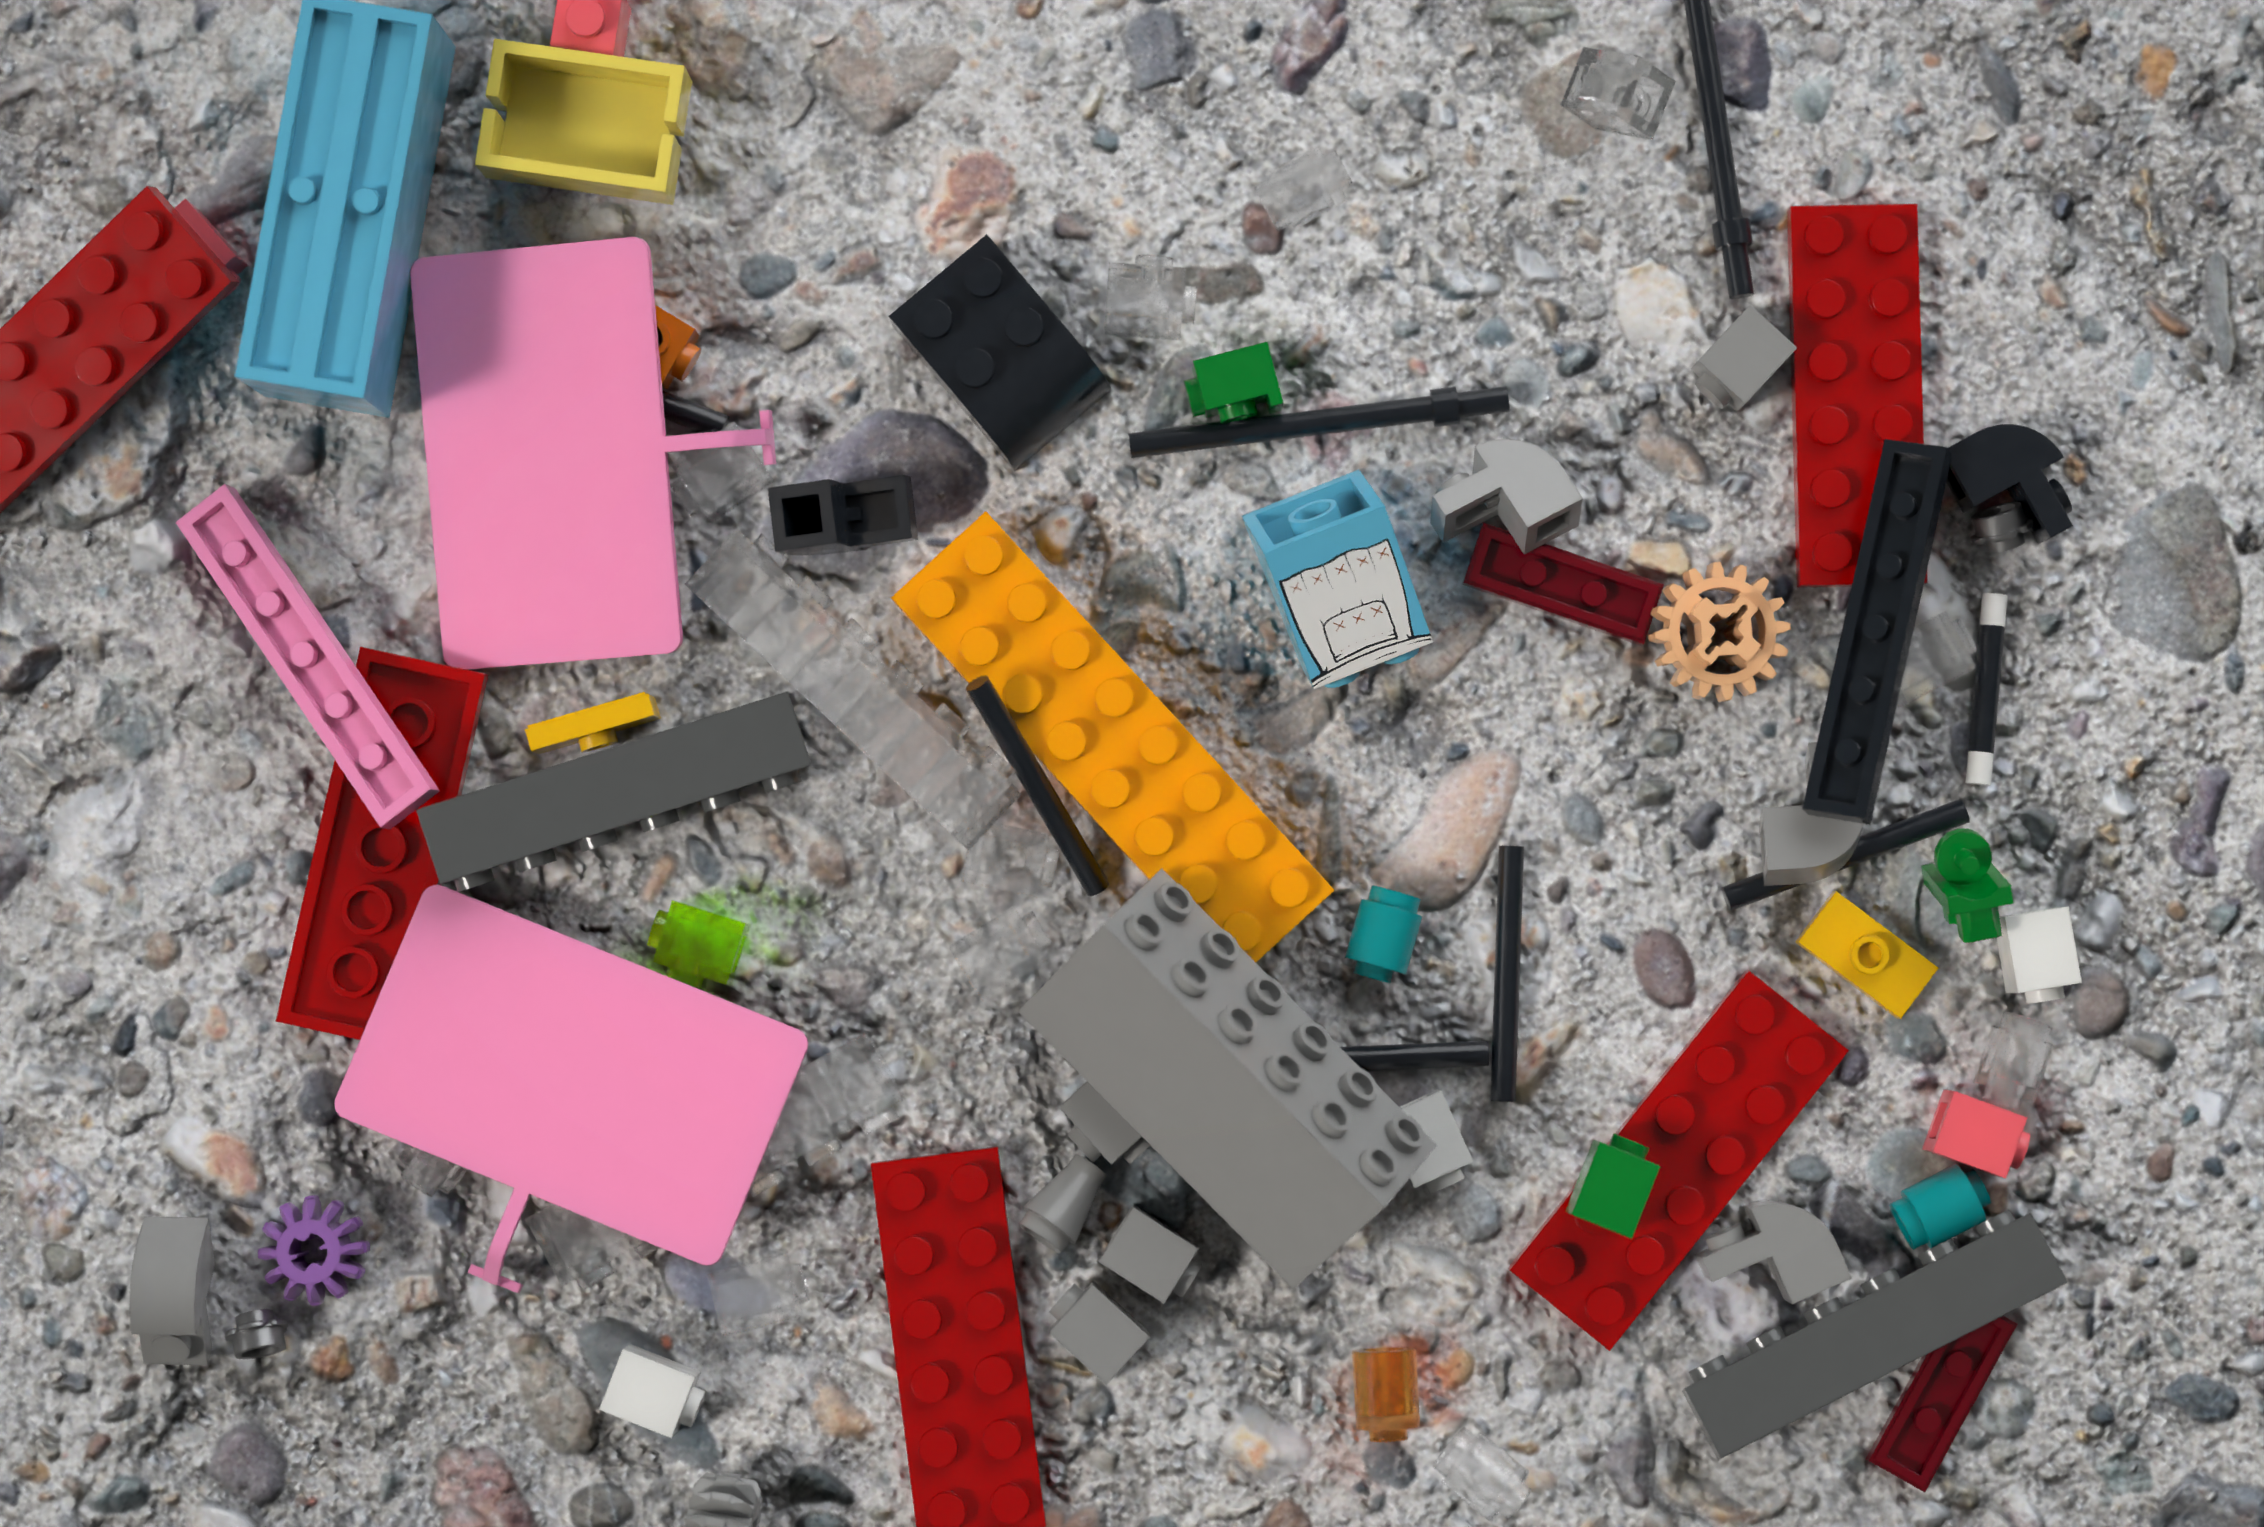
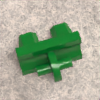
[1921,828,2014,943]

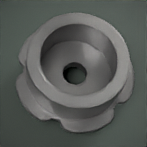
[1971,502,2033,553]
[224,1309,288,1359]

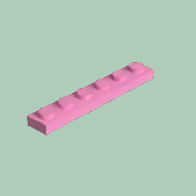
[176,484,440,829]

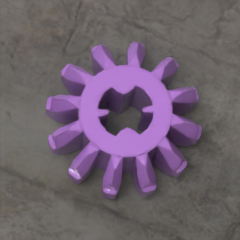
[258,1195,370,1306]

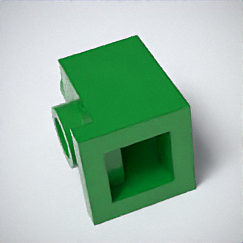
[1184,342,1283,424]

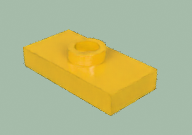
[525,692,661,754]
[1795,891,1939,1019]

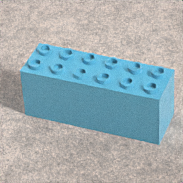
[235,0,456,418]

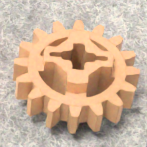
[1648,562,1791,702]

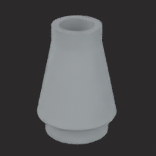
[1019,1154,1107,1254]

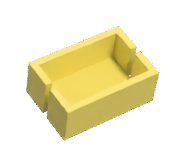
[475,39,692,205]

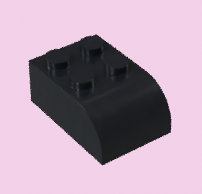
[889,234,1111,471]

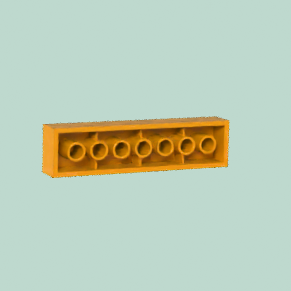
[891,511,1334,962]

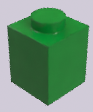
[1565,1133,1660,1239]

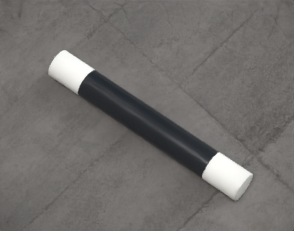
[1965,593,2008,786]

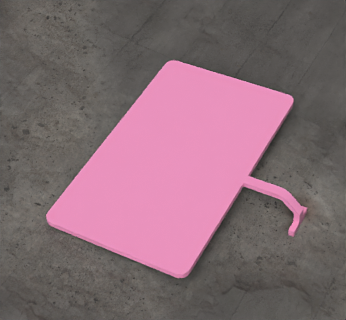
[410,237,776,670]
[334,885,809,1294]

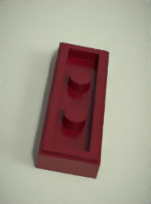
[1462,523,1664,646]
[1866,1316,2018,1492]

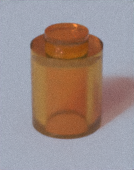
[1352,1346,1420,1442]

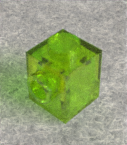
[647,900,751,989]

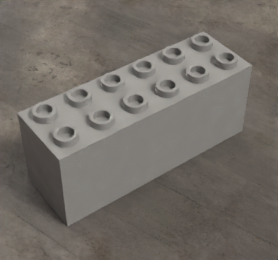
[1018,869,1437,1289]

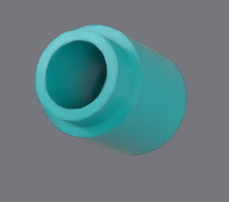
[1345,885,1423,984]
[1889,1163,1991,1250]

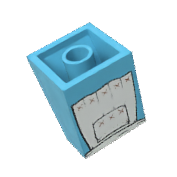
[1242,470,1433,689]

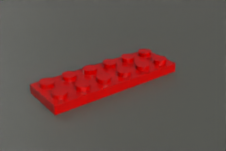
[0,186,240,513]
[1787,204,1928,588]
[275,647,489,1040]
[1507,970,1849,1351]
[870,1146,1047,1527]

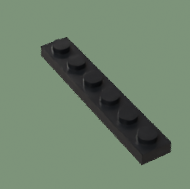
[1802,439,1952,825]

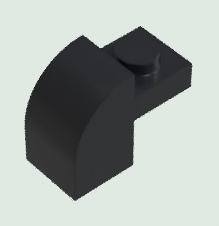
[1946,424,2073,544]
[768,475,918,555]

